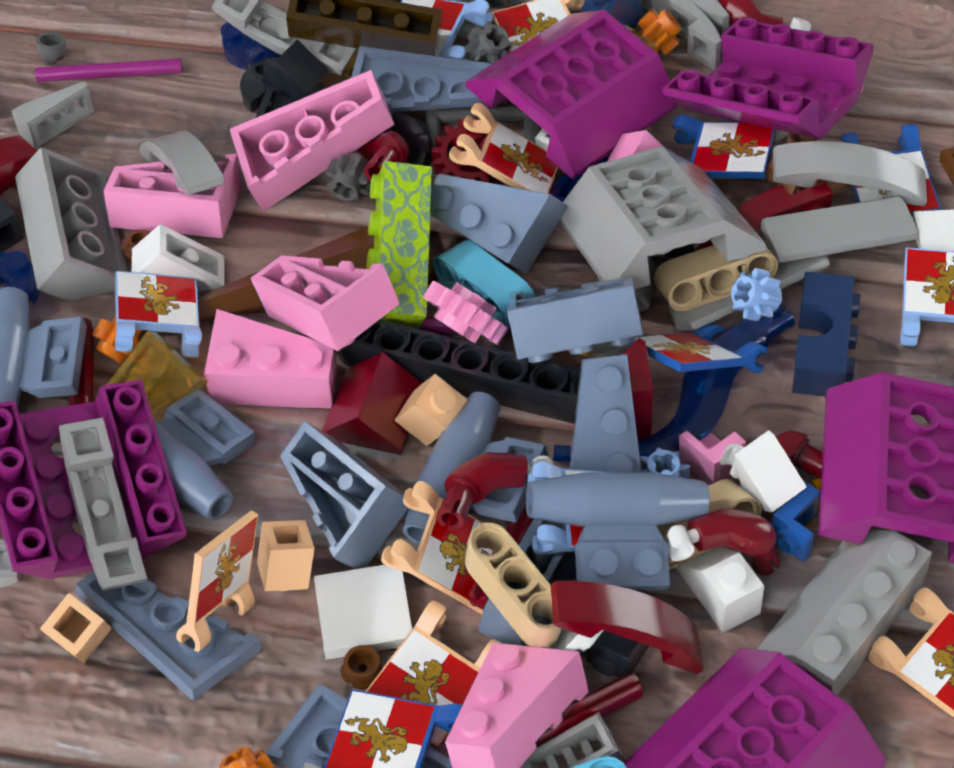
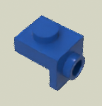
[772,482,821,562]

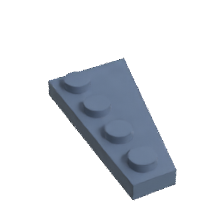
[351,46,500,113]
[570,354,641,472]
[75,572,261,701]
[266,683,452,768]

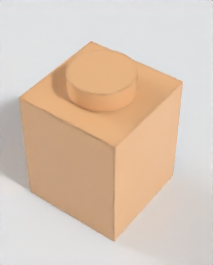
[394,374,468,446]
[257,520,314,591]
[40,593,112,664]

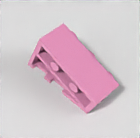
[103,153,242,238]
[251,255,400,351]
[204,309,338,409]
[445,643,589,768]

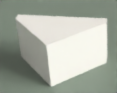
[734,430,807,512]

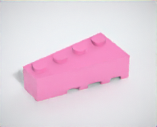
[230,70,394,212]

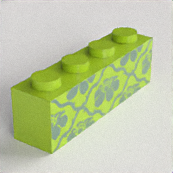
[366,161,432,329]

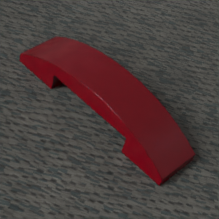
[550,581,703,674]

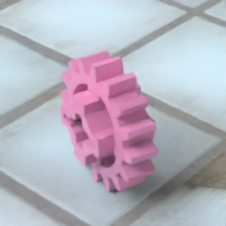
[423,280,508,345]

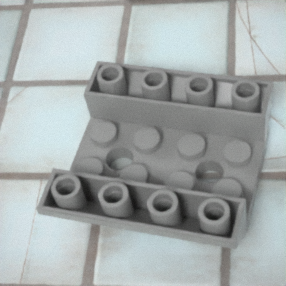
[559,146,766,289]

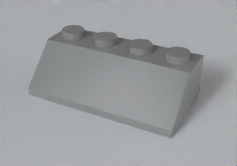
[15,147,127,301]
[757,530,932,696]

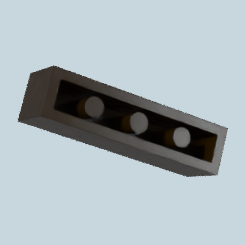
[286,0,442,56]

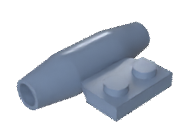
[0,287,87,408]
[154,387,255,521]
[403,392,548,544]
[526,472,710,590]

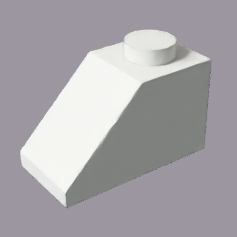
[131,224,224,292]
[676,547,764,633]

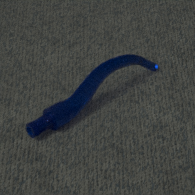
[553,304,795,462]

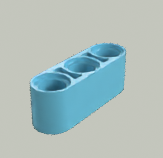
[432,240,535,326]

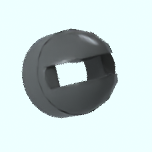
[36,32,66,63]

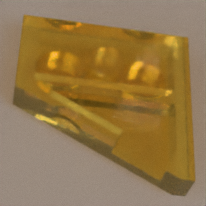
[107,330,208,413]

